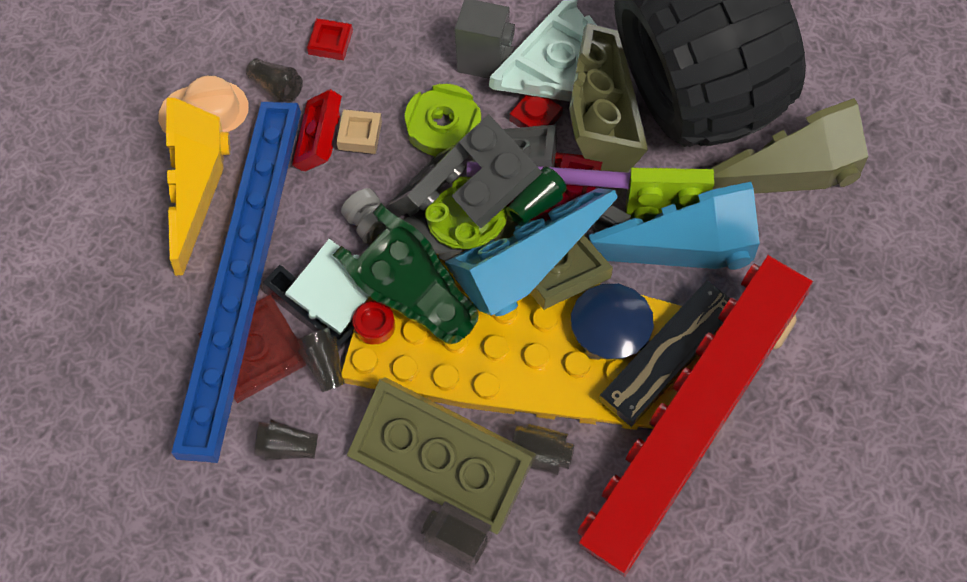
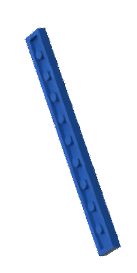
[171,102,301,463]

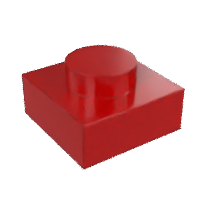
[509,95,563,128]

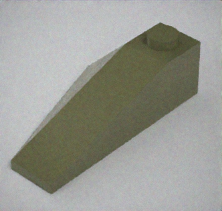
[569,23,648,173]
[711,98,868,194]

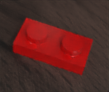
[292,89,342,172]

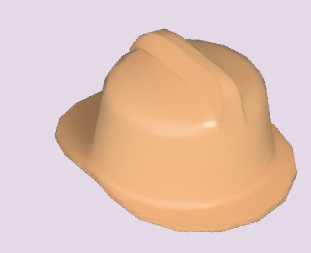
[158,76,249,133]

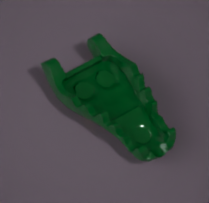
[333,203,479,344]

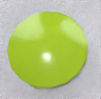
[425,177,507,249]

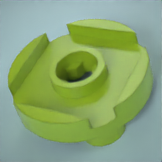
[405,84,481,156]

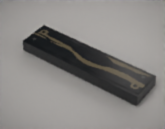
[599,280,730,427]

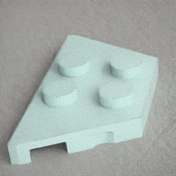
[489,0,597,102]

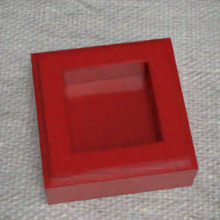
[307,18,353,61]

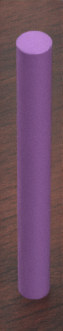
[467,161,630,189]

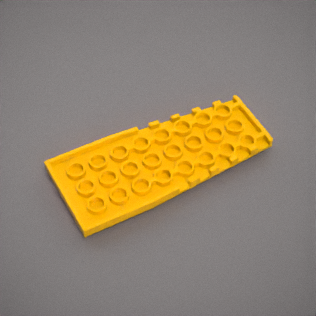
[340,250,700,430]

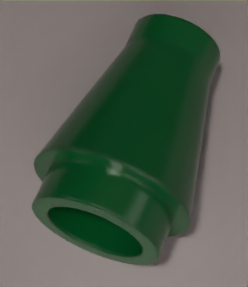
[506,166,567,226]

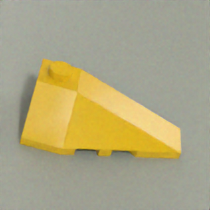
[166,98,231,276]

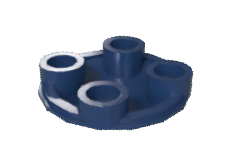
[571,283,654,360]

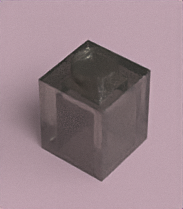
[421,501,492,575]

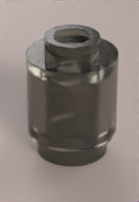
[512,424,575,475]

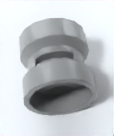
[341,188,386,244]

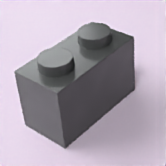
[455,0,515,79]

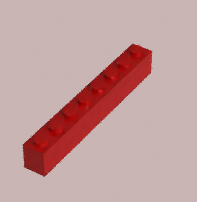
[577,255,813,577]

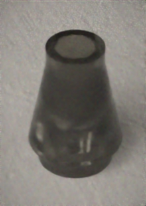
[246,58,303,103]
[297,327,345,392]
[254,419,318,461]

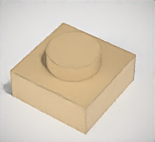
[337,110,382,154]

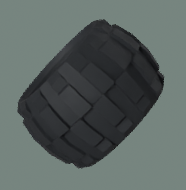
[614,0,806,147]

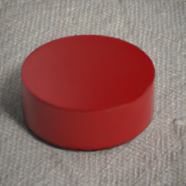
[353,301,395,345]

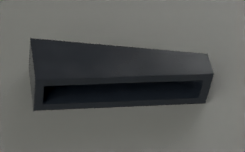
[263,265,354,351]

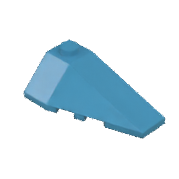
[588,182,760,270]
[445,188,618,316]

